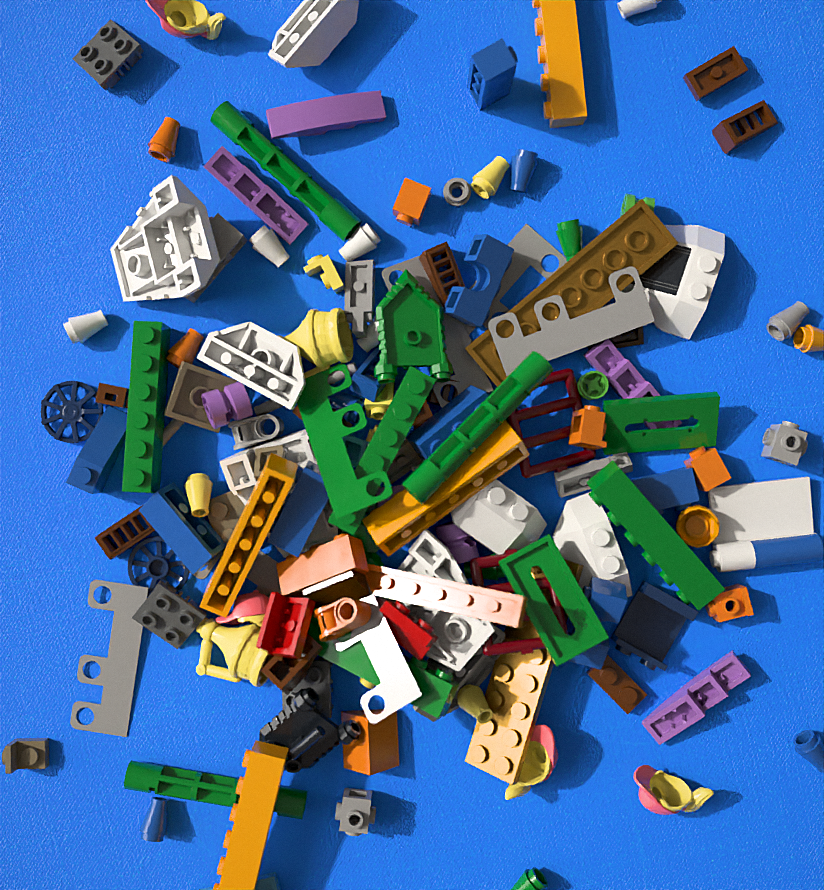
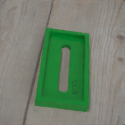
[602,391,720,455]
[498,534,609,667]

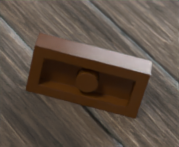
[683,46,748,101]
[586,654,647,715]

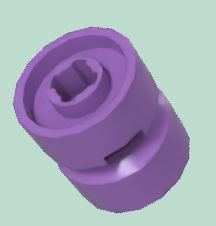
[201,382,253,429]
[435,521,480,564]

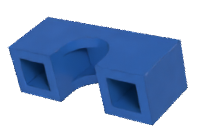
[443,234,514,327]
[568,576,627,670]

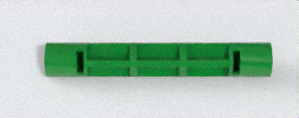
[210,101,362,242]
[402,351,553,505]
[124,760,308,820]

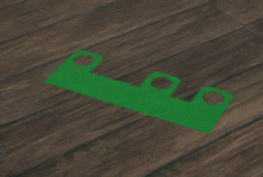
[297,363,392,520]

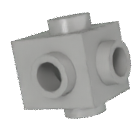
[761,421,808,466]
[335,788,376,836]

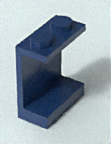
[610,580,698,671]

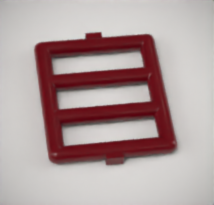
[506,368,596,478]
[469,549,568,656]

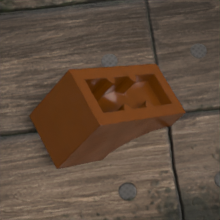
[261,633,323,695]

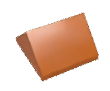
[341,709,399,775]

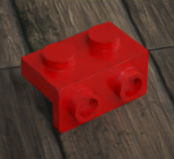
[256,592,315,659]
[379,600,439,660]

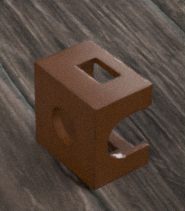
[95,383,129,408]

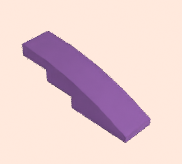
[266,90,386,139]
[203,146,308,245]
[583,339,682,429]
[642,650,751,745]

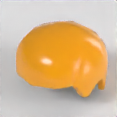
[676,505,720,548]

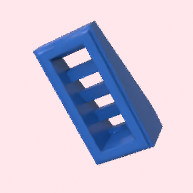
[350,344,386,402]

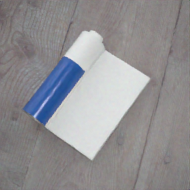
[708,476,824,572]

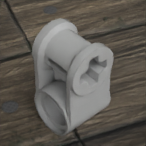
[227,414,284,451]

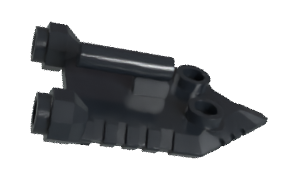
[259,687,361,773]

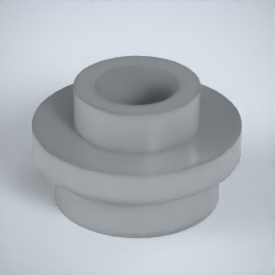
[443,178,471,207]

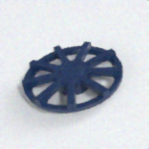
[41,381,104,443]
[127,536,190,597]

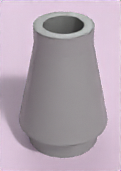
[766,301,809,341]

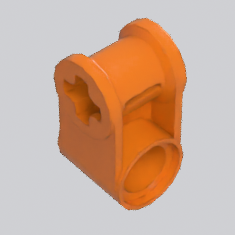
[313,598,371,642]

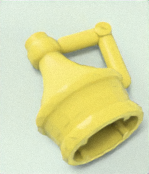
[277,308,354,378]
[196,617,274,687]

